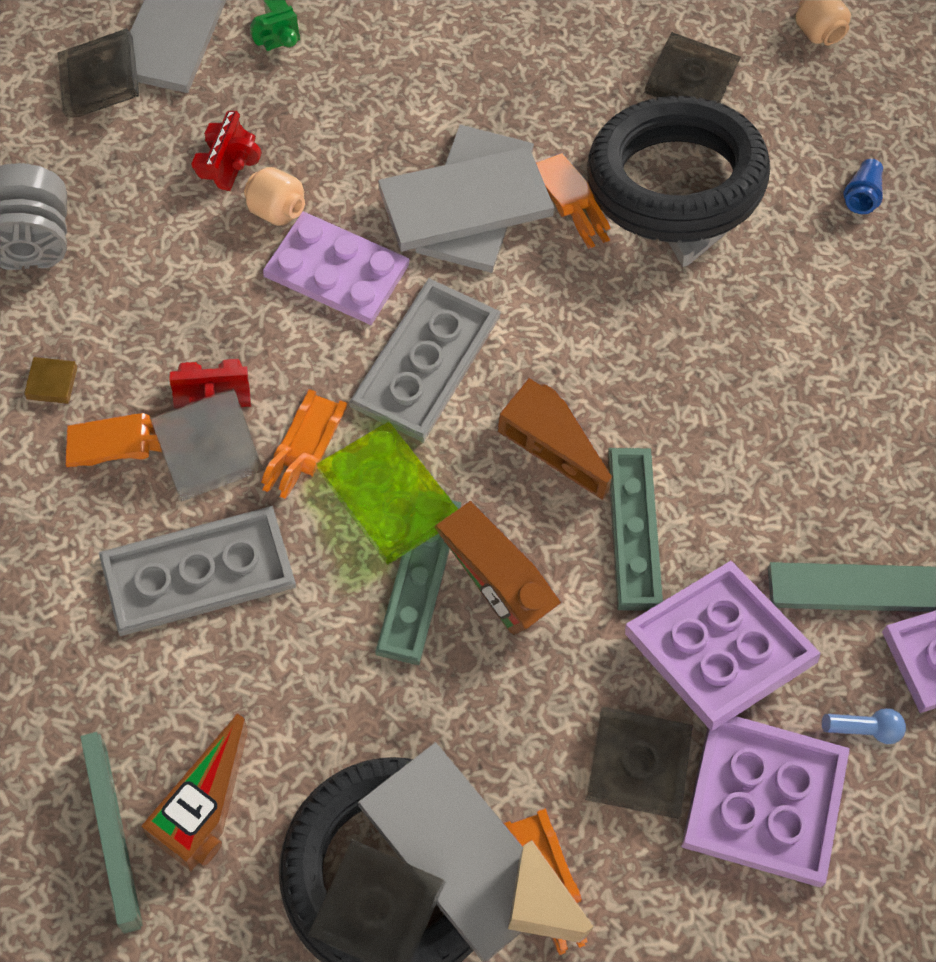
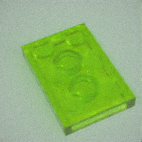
[316,421,458,565]

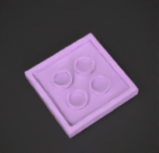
[625,561,821,732]
[681,716,850,888]

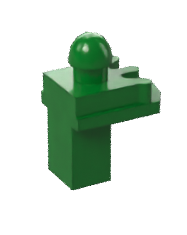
[250,0,300,51]

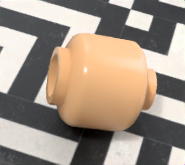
[795,0,851,46]
[244,167,305,226]

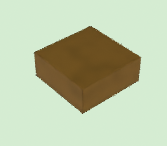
[24,357,77,404]

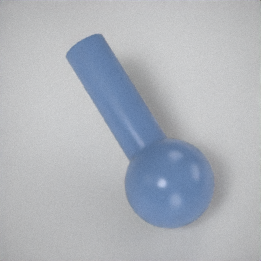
[822,708,906,744]

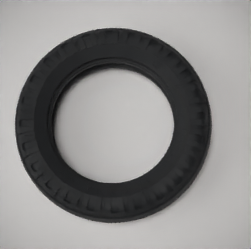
[587,96,770,243]
[279,757,473,962]

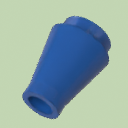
[843,159,883,214]

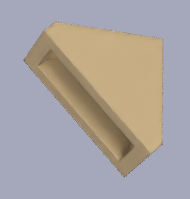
[508,840,594,943]

